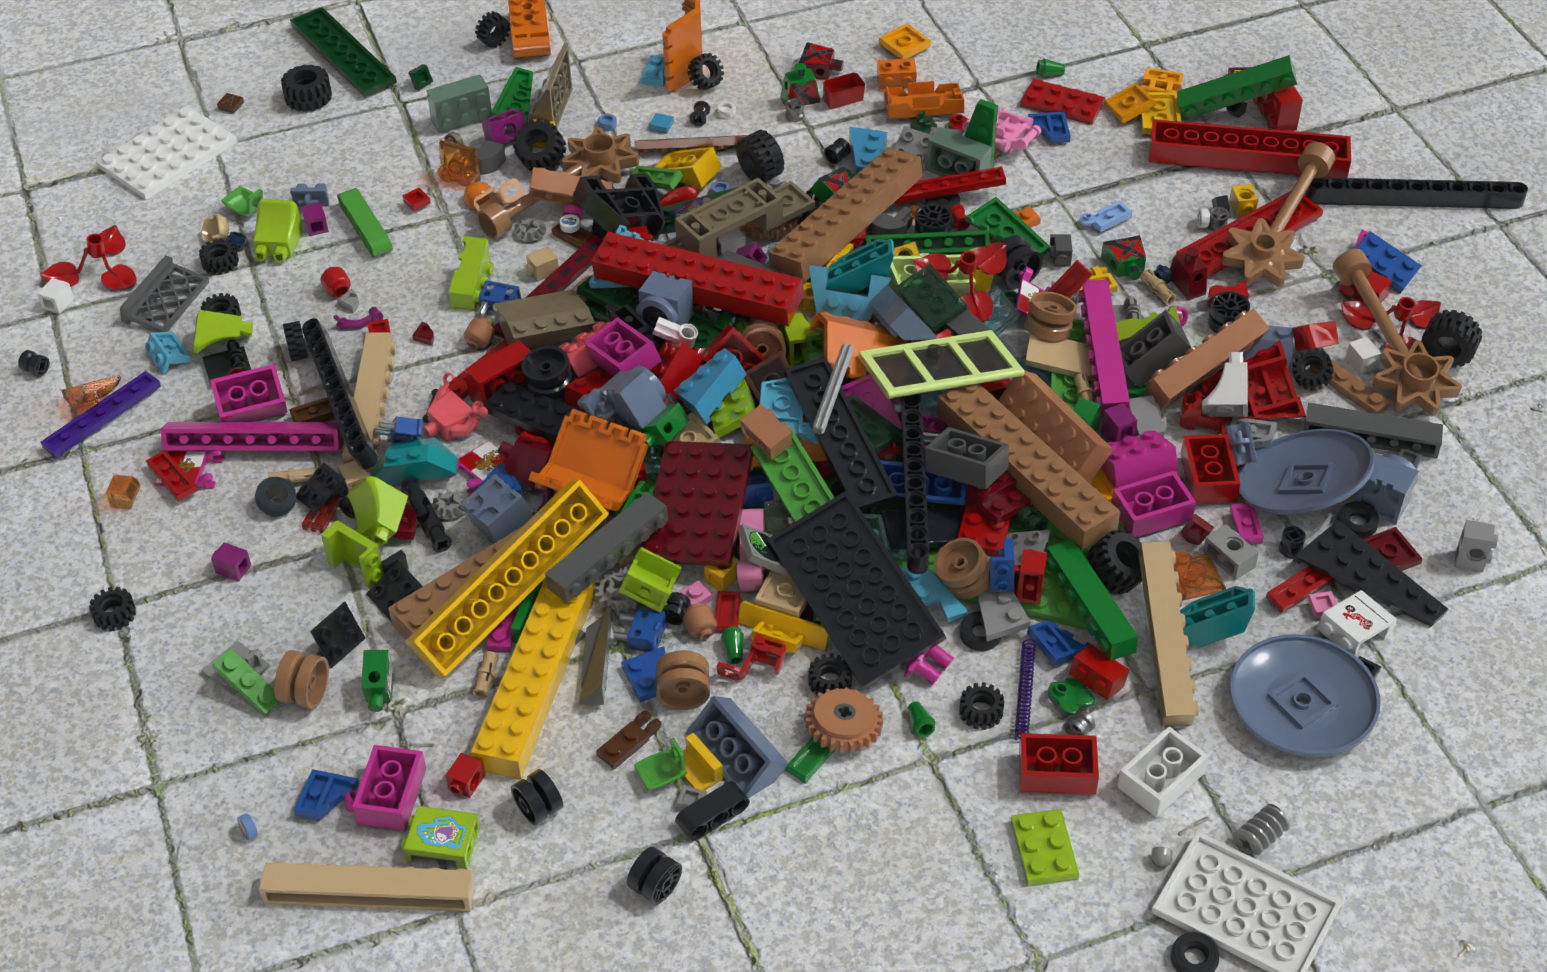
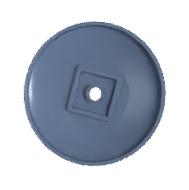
[1238,429,1375,515]
[1230,634,1381,757]

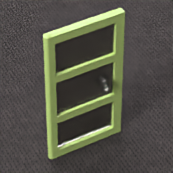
[859,330,1024,399]

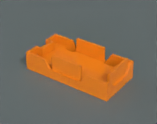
[883,81,965,119]

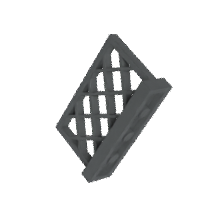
[120,255,209,332]

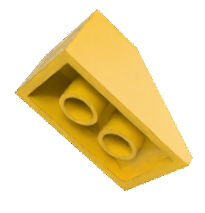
[654,147,722,190]

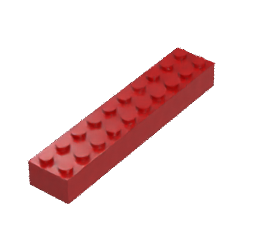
[1149,119,1351,178]
[591,231,804,326]

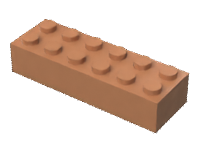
[1143,309,1270,412]
[998,370,1113,483]

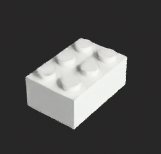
[1117,727,1209,818]

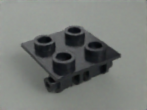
[202,339,251,385]
[296,463,348,514]
[366,560,423,622]
[310,602,366,668]

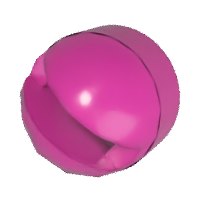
[344,790,358,812]

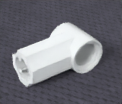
[653,317,698,349]

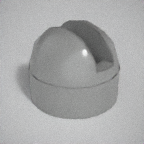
[1151,847,1173,868]

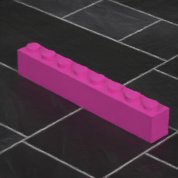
[1078,280,1130,419]
[161,422,344,451]

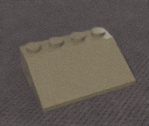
[529,43,573,129]
[493,289,595,350]

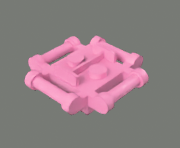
[962,107,1041,154]

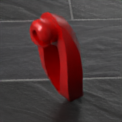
[660,186,698,212]

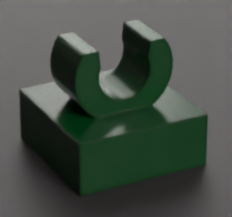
[409,64,433,90]
[910,111,937,134]
[660,210,676,234]

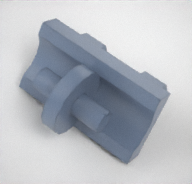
[290,183,330,207]
[577,389,616,427]
[1227,421,1257,466]

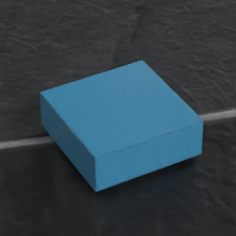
[649,113,674,133]

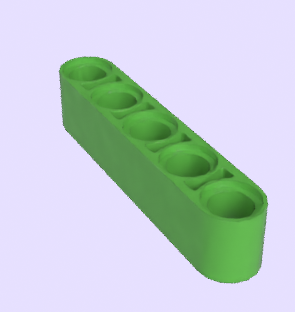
[337,188,393,257]

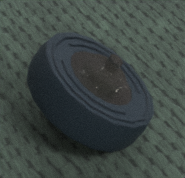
[255,477,297,516]

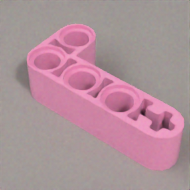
[737,508,765,593]

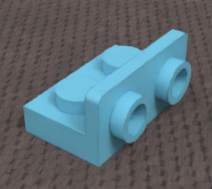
[641,56,665,87]
[145,332,191,374]

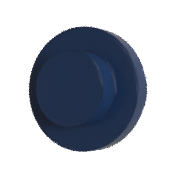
[226,232,247,248]
[1153,264,1172,284]

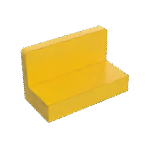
[683,733,723,791]

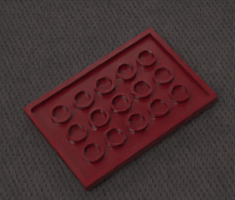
[642,441,754,567]

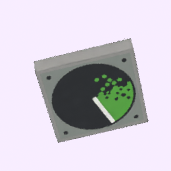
[738,523,787,575]

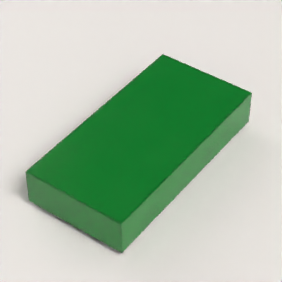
[785,736,835,784]

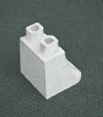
[1202,352,1248,417]

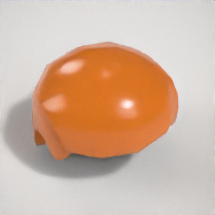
[464,182,491,210]

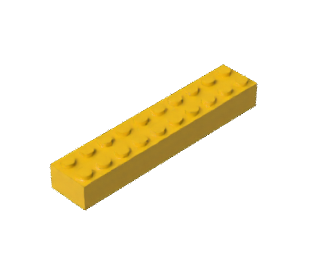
[405,479,609,677]
[471,578,597,779]

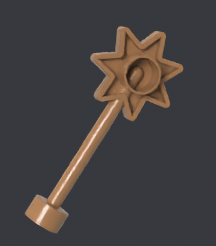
[477,127,639,240]
[1221,142,1335,287]
[1332,249,1462,416]

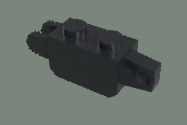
[605,302,660,350]

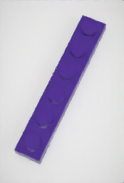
[40,371,161,458]

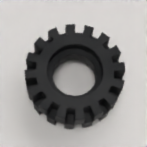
[475,11,511,48]
[688,53,724,90]
[199,238,239,275]
[201,293,241,316]
[283,321,308,361]
[1292,348,1334,391]
[89,587,136,631]
[808,653,852,696]
[959,682,1005,730]

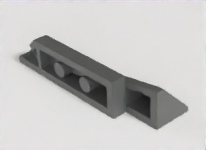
[579,607,612,705]

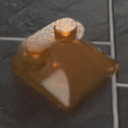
[437,140,481,187]
[61,375,121,409]
[1173,551,1226,601]

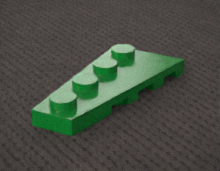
[491,67,533,125]
[964,99,998,168]
[965,197,1050,256]

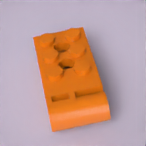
[508,0,551,59]

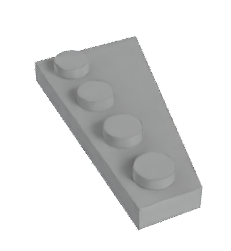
[977,555,1031,642]

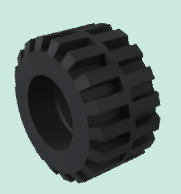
[281,64,332,112]
[513,119,566,171]
[736,129,785,183]
[1421,310,1482,368]
[1087,529,1142,594]

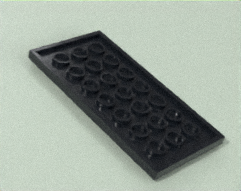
[767,490,947,690]

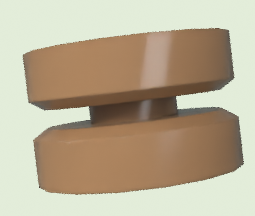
[1024,291,1077,341]
[741,321,786,358]
[934,538,990,599]
[274,650,329,709]
[656,650,710,710]

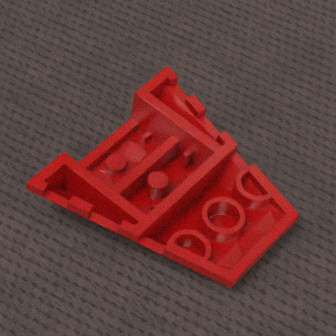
[1201,340,1306,421]

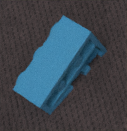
[849,126,888,174]
[674,348,747,424]

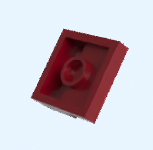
[965,472,1031,525]

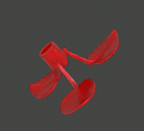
[40,225,137,290]
[914,243,1007,322]
[1341,297,1441,350]

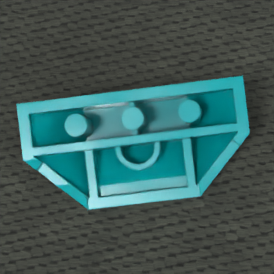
[826,239,894,294]
[371,437,458,485]
[1180,586,1255,647]

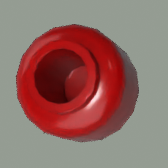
[320,267,351,297]

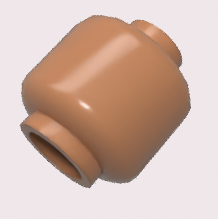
[464,317,495,350]
[682,603,717,640]

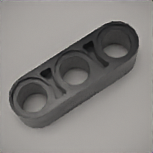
[675,781,750,841]

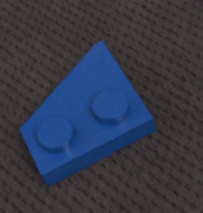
[293,769,359,821]

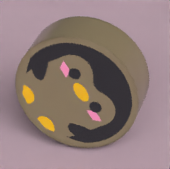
[444,132,463,152]

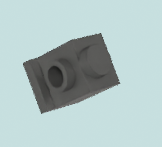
[1049,234,1073,266]

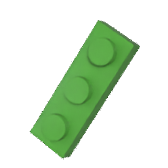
[627,166,683,190]
[212,648,280,717]

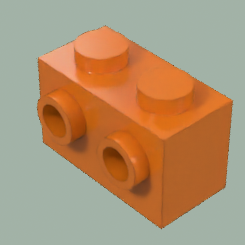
[877,58,917,89]

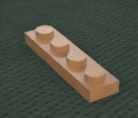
[1309,359,1391,414]

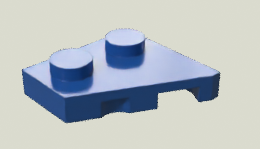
[1028,112,1071,143]
[1027,620,1091,666]
[621,646,666,703]

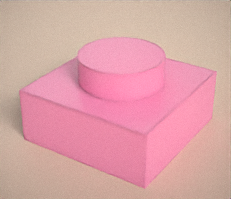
[680,580,713,606]
[1308,591,1337,618]

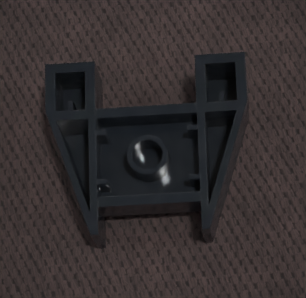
[573,173,666,240]

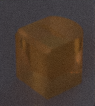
[106,475,140,509]

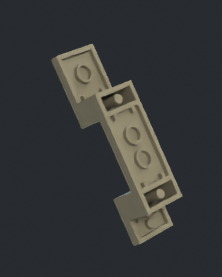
[663,178,815,257]

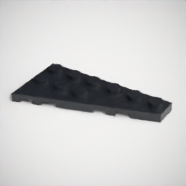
[1293,520,1449,627]

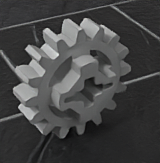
[594,569,642,615]

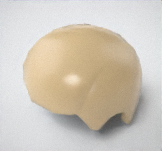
[201,214,229,243]

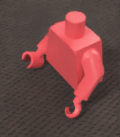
[422,372,488,441]

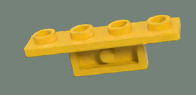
[738,601,829,653]

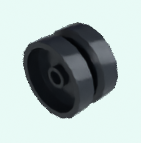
[996,235,1043,289]
[521,346,574,400]

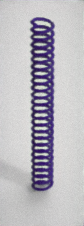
[1014,639,1036,740]

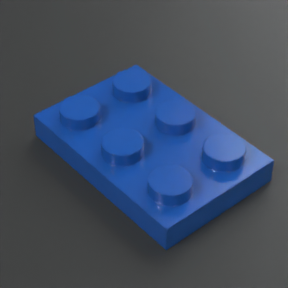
[1356,231,1422,294]

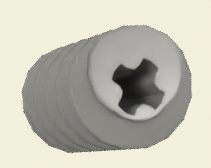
[1233,804,1290,855]

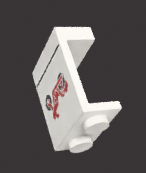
[1317,590,1397,656]

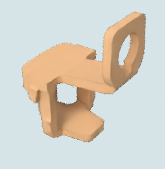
[474,178,525,212]

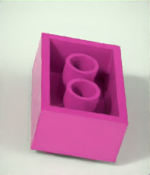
[584,317,661,376]
[210,364,288,422]
[1101,430,1178,488]
[1111,470,1196,537]
[352,745,427,831]

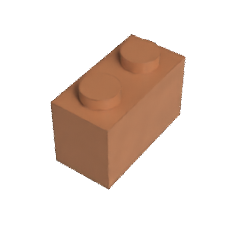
[740,404,793,460]

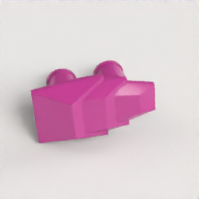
[904,630,954,685]

